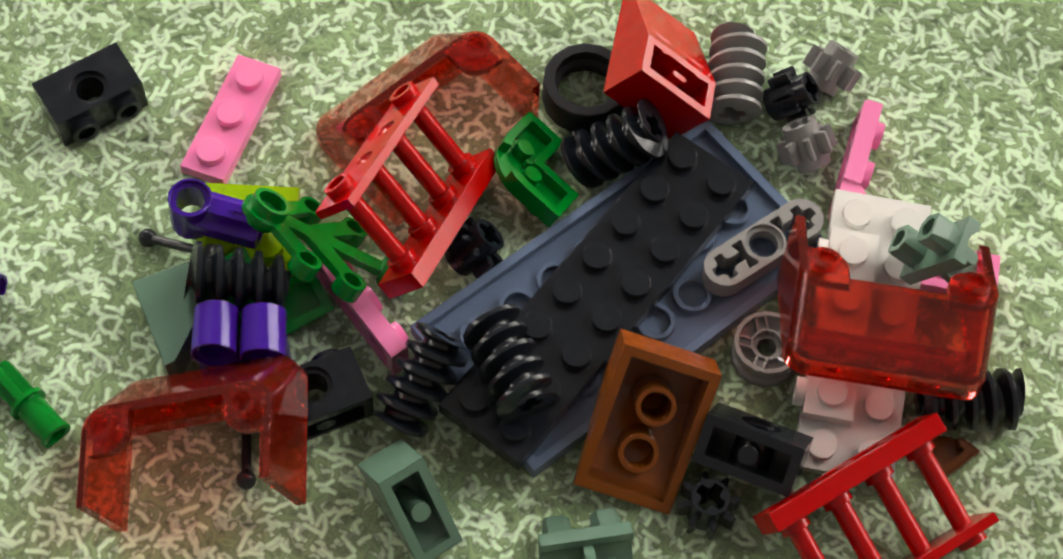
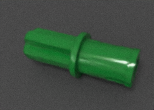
[0,360,71,448]

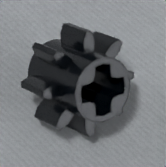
[763,66,821,123]
[445,217,504,278]
[675,471,741,540]

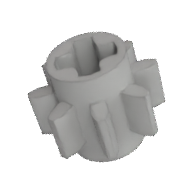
[802,39,862,97]
[776,116,838,173]

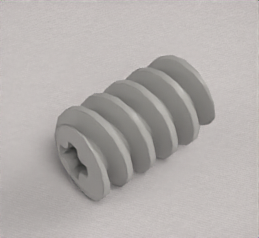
[708,21,768,125]

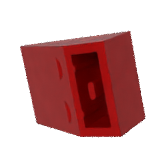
[603,0,716,139]

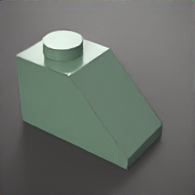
[132,261,214,384]
[357,439,463,559]

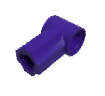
[167,178,264,250]
[190,300,245,389]
[239,302,292,380]

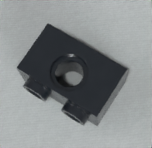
[32,42,148,147]
[256,346,374,451]
[691,402,814,497]

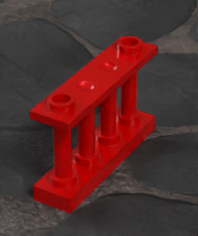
[315,77,496,299]
[752,412,999,559]

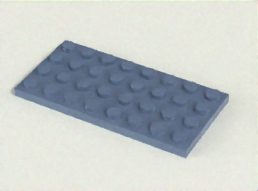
[410,120,823,478]

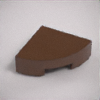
[932,436,980,478]

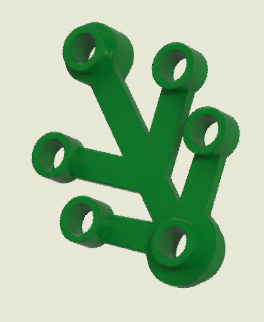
[242,188,389,303]

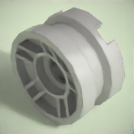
[730,311,803,388]

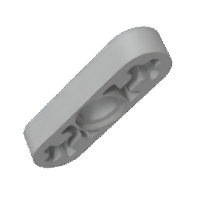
[701,199,824,297]

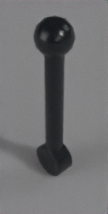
[138,228,216,257]
[236,391,257,490]

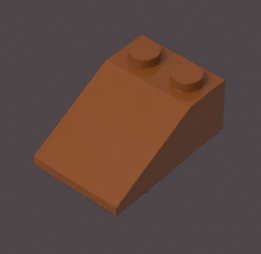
[573,329,722,515]

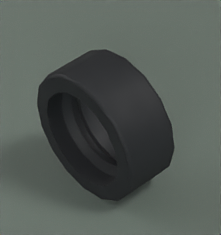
[542,43,624,132]

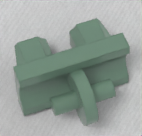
[888,212,981,285]
[538,508,634,559]

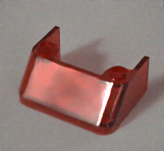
[316,31,540,226]
[777,215,999,400]
[76,355,308,532]

